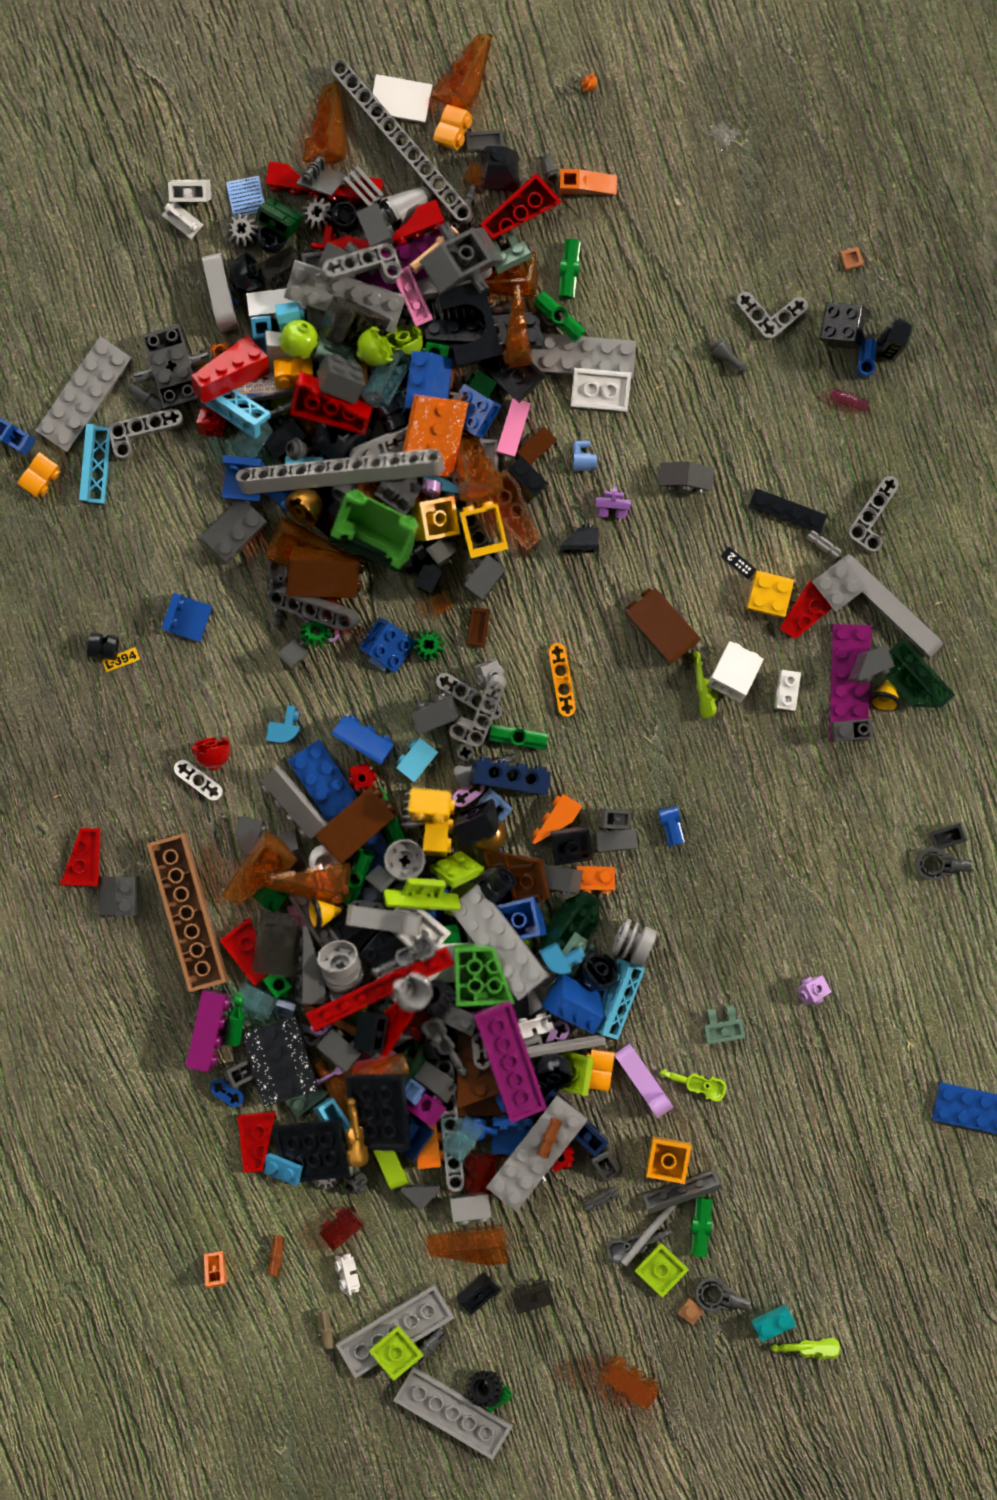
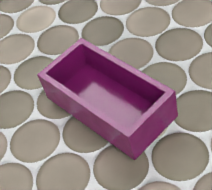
[185,988,231,1072]

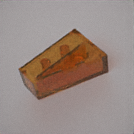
[599,1354,660,1410]

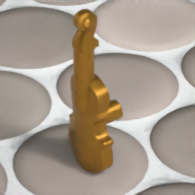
[345,1098,369,1167]

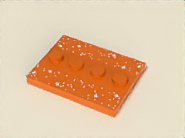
[402,395,468,477]

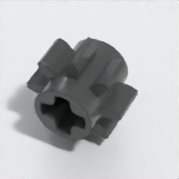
[344,1170,367,1196]

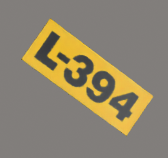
[102,647,140,672]

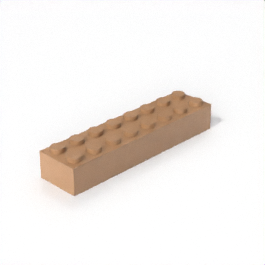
[147,833,228,993]

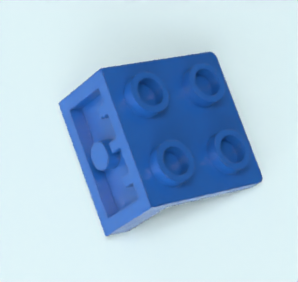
[458,384,502,438]
[222,455,265,502]
[161,592,212,642]
[358,618,416,673]
[492,1116,532,1154]

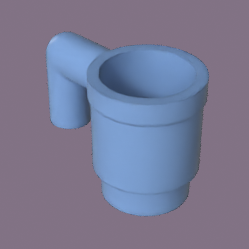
[573,441,597,472]
[476,787,512,821]

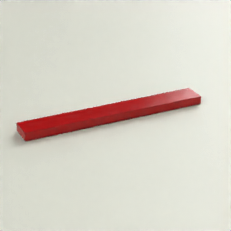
[306,946,455,1031]

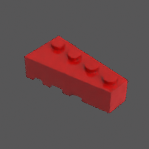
[478,173,562,241]
[191,335,269,404]
[290,370,372,435]

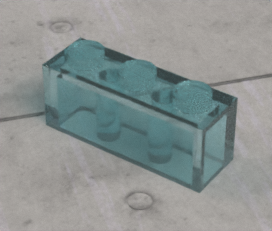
[361,350,411,408]

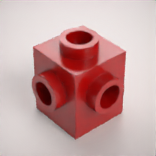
[196,408,227,437]
[348,763,377,793]
[551,1144,575,1173]

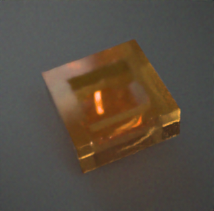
[464,162,482,188]
[428,590,454,617]

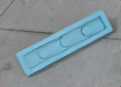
[201,389,271,439]
[79,424,111,504]
[596,958,645,1040]

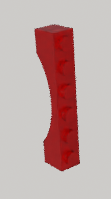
[265,161,383,207]
[329,199,445,254]

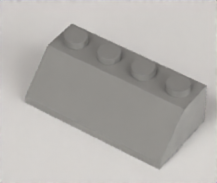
[261,766,328,840]

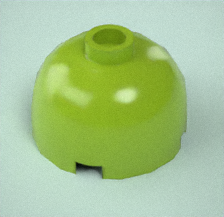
[279,320,319,359]
[386,324,423,361]
[357,326,393,367]

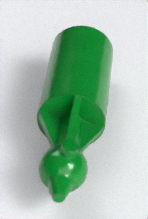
[223,992,245,1046]

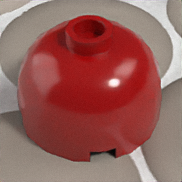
[191,737,231,771]

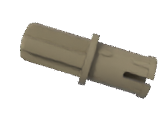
[317,1309,334,1349]

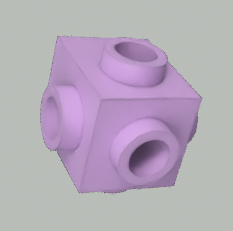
[796,975,831,1006]

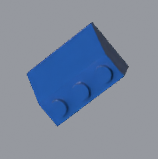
[405,351,454,413]
[331,714,394,765]
[496,897,547,940]
[542,974,603,1035]

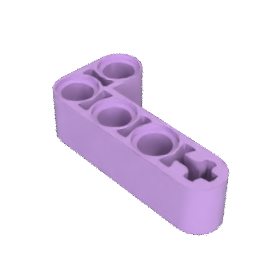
[614,1043,674,1118]

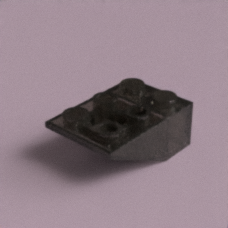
[318,295,390,348]

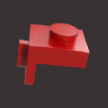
[311,225,337,251]

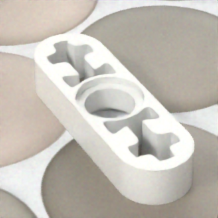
[174,760,223,800]

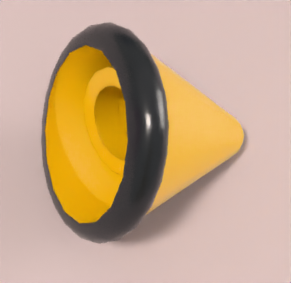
[869,678,901,711]
[309,898,342,931]

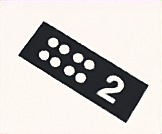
[721,547,757,580]

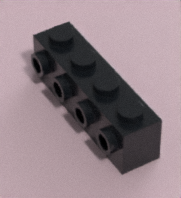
[876,318,914,361]

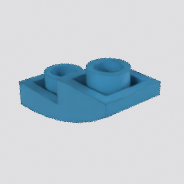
[423,475,461,498]

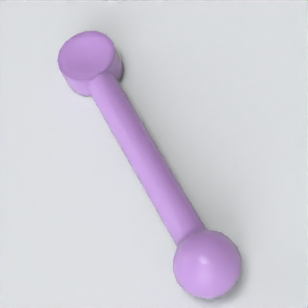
[317,1067,343,1086]

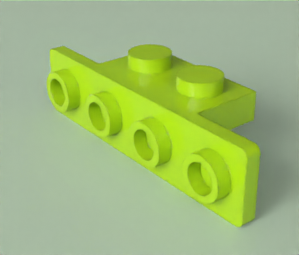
[383,878,461,911]

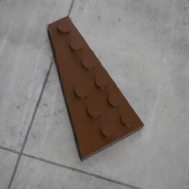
[457,1028,500,1109]

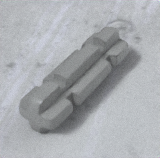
[807,530,842,559]

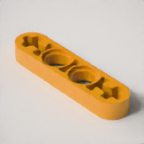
[549,643,576,717]

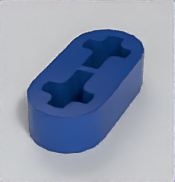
[210,1078,244,1107]

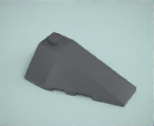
[293,925,328,1004]

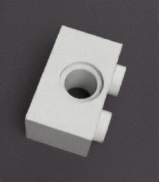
[168,180,211,202]
[774,670,801,711]

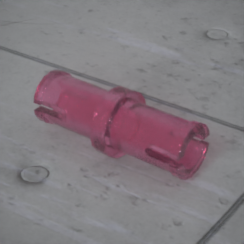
[830,388,870,413]

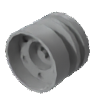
[384,839,425,882]
[611,918,657,968]
[317,940,364,992]

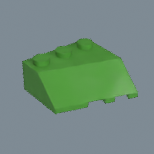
[454,944,515,1006]

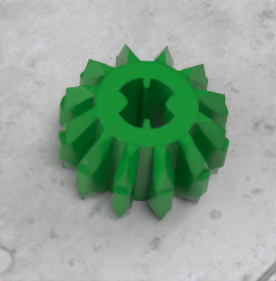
[300,619,332,650]
[413,629,445,661]

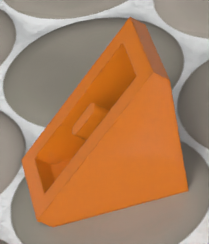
[204,1251,228,1289]

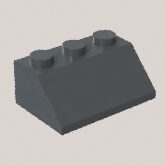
[201,500,268,564]

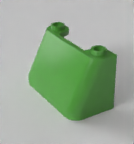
[330,490,418,569]

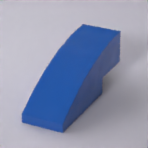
[0,417,36,456]

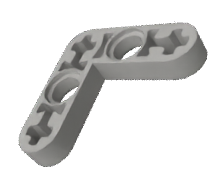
[736,292,808,340]

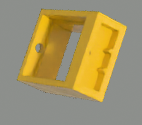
[459,501,508,558]

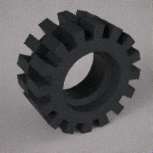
[422,980,456,1018]
[467,1371,504,1407]

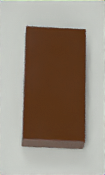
[516,426,557,465]
[466,607,490,648]

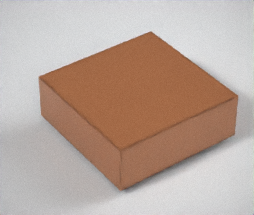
[839,247,864,271]

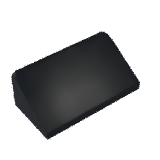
[456,1272,500,1315]

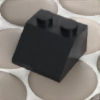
[494,456,548,513]
[452,798,500,847]

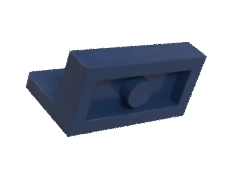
[393,1115,434,1162]

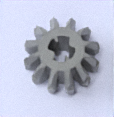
[301,197,333,231]
[226,214,259,247]

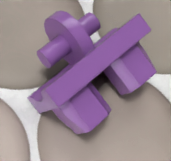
[596,486,631,519]

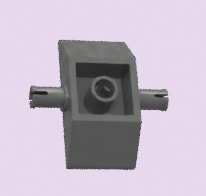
[419,222,504,294]
[134,324,211,409]

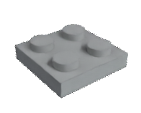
[812,558,867,612]

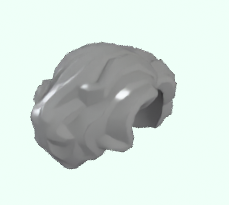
[393,973,433,1012]

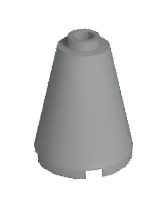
[379,186,434,231]

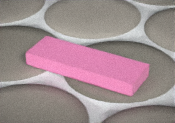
[392,266,433,327]
[496,398,531,458]

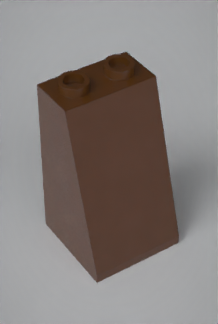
[286,546,364,598]
[625,587,701,666]
[315,786,399,865]

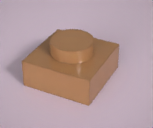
[677,1297,705,1325]

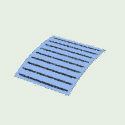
[226,176,264,217]

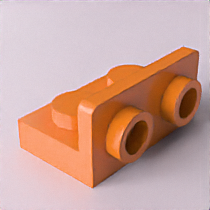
[576,866,615,894]

